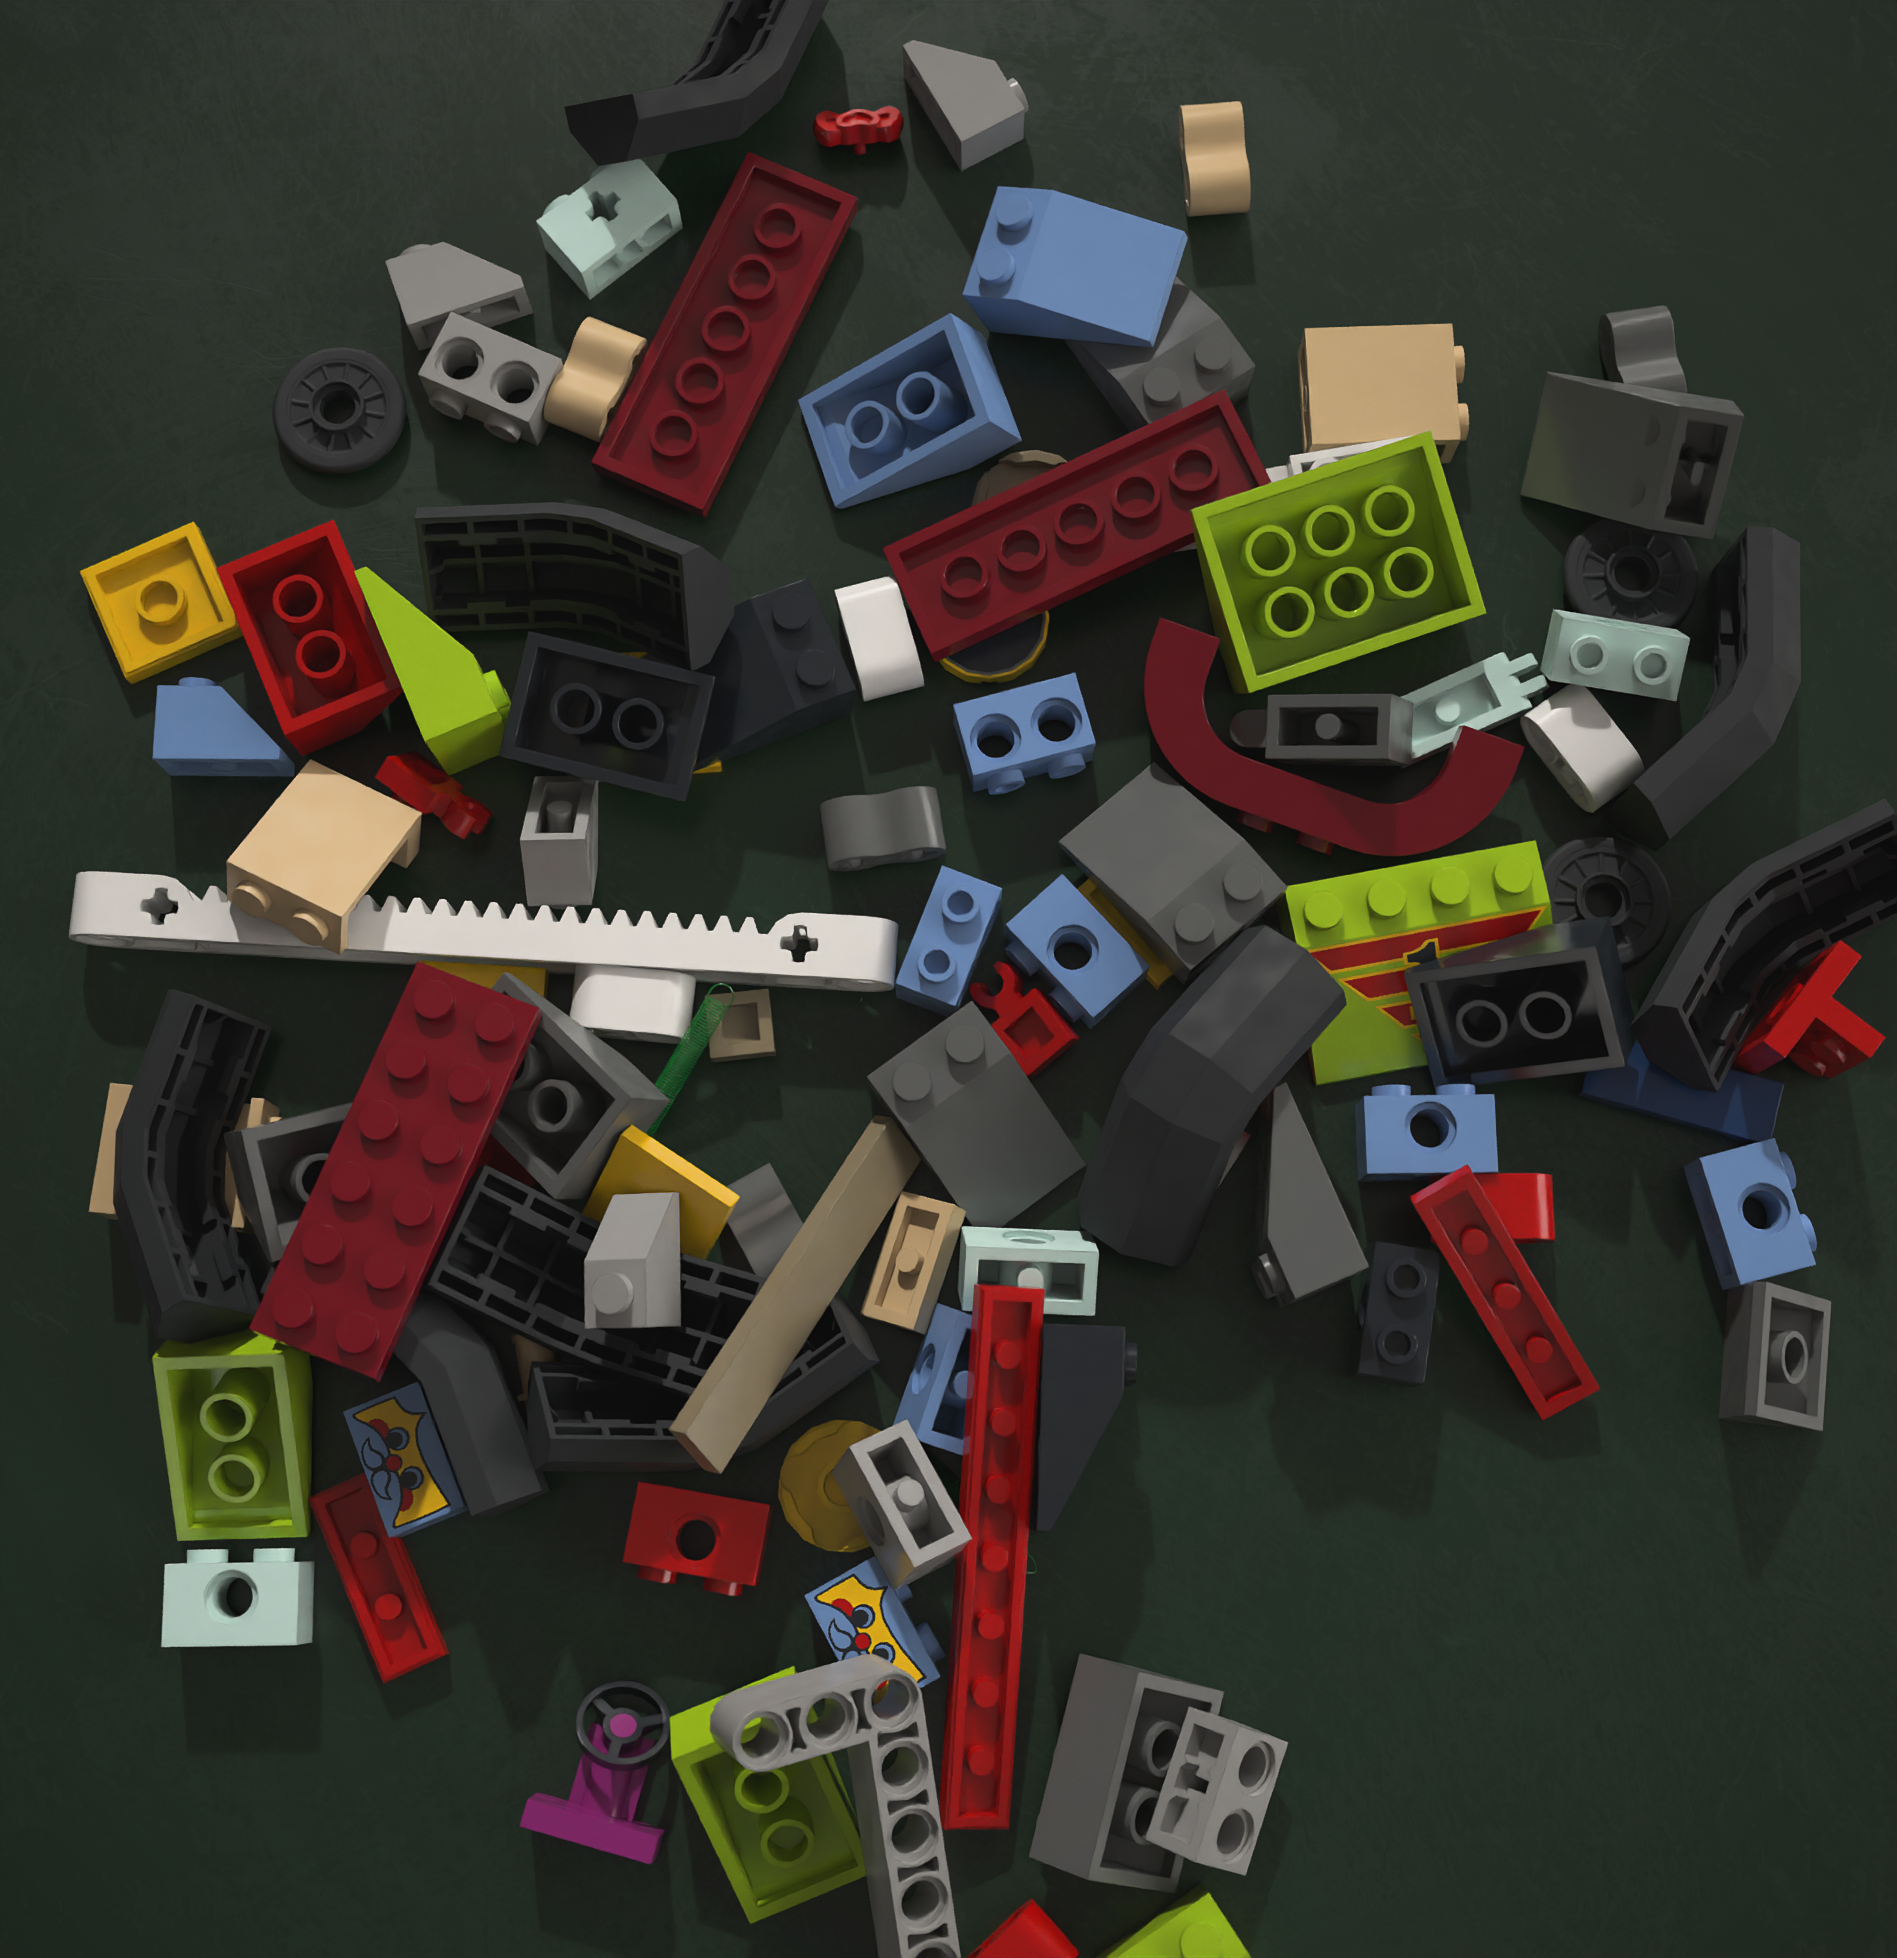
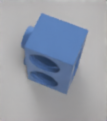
[953,673,1096,795]
[895,866,1002,1017]

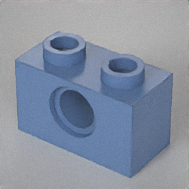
[1004,874,1150,1029]
[1355,1084,1498,1182]
[1683,1138,1817,1290]
[893,1303,972,1455]

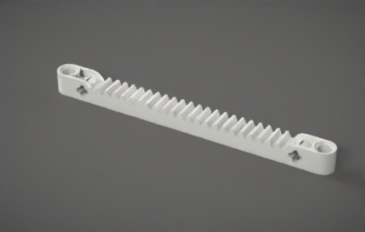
[69,871,898,992]

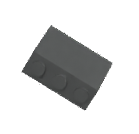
[223,1102,353,1262]
[1029,1654,1224,1893]

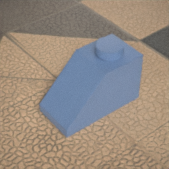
[152,677,295,776]

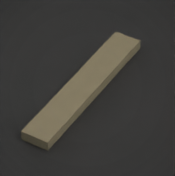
[669,1115,921,1474]

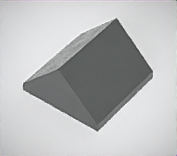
[1719,1281,1831,1432]

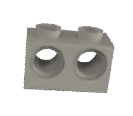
[418,312,563,446]
[1146,1707,1288,1875]

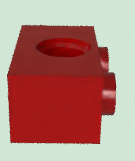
[623,1481,774,1596]

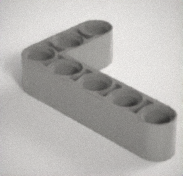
[710,1654,961,1958]

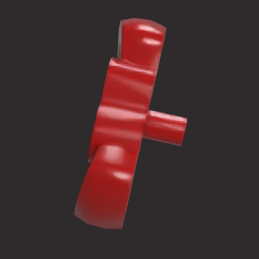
[812,106,904,155]

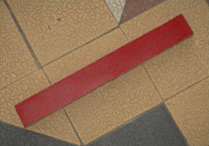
[939,1284,1045,1830]

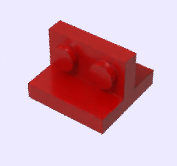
[1731,940,1886,1079]

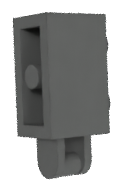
[1230,694,1413,766]

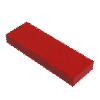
[308,1472,449,1683]

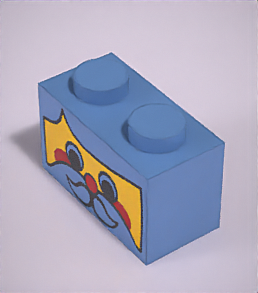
[343,1381,469,1537]
[804,1556,946,1706]

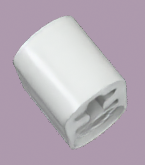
[834,575,924,702]
[1520,684,1645,813]
[570,965,696,1044]

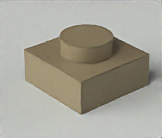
[705,989,776,1062]

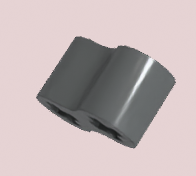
[1598,305,1687,393]
[819,786,946,871]
[726,1163,803,1278]

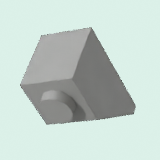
[903,40,1029,171]
[385,242,533,351]
[520,776,598,909]
[584,1192,681,1329]

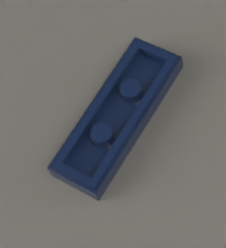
[1577,1042,1784,1144]

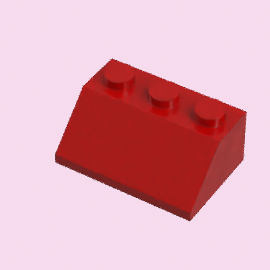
[216,520,404,756]

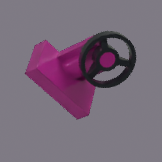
[520,1681,670,1865]

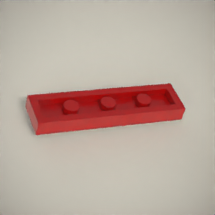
[1410,1164,1600,1421]

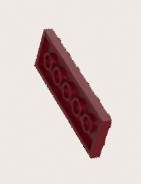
[591,152,858,519]
[883,389,1272,662]
[249,961,542,1382]

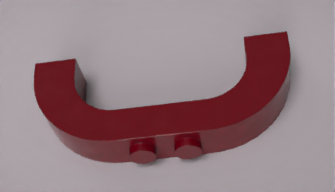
[1144,617,1525,856]

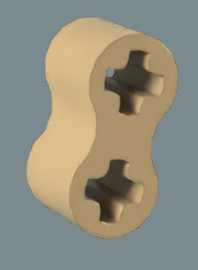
[1178,101,1251,217]
[543,317,648,443]

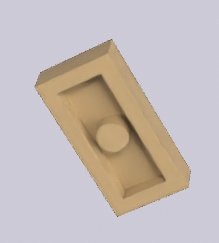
[860,1191,966,1335]

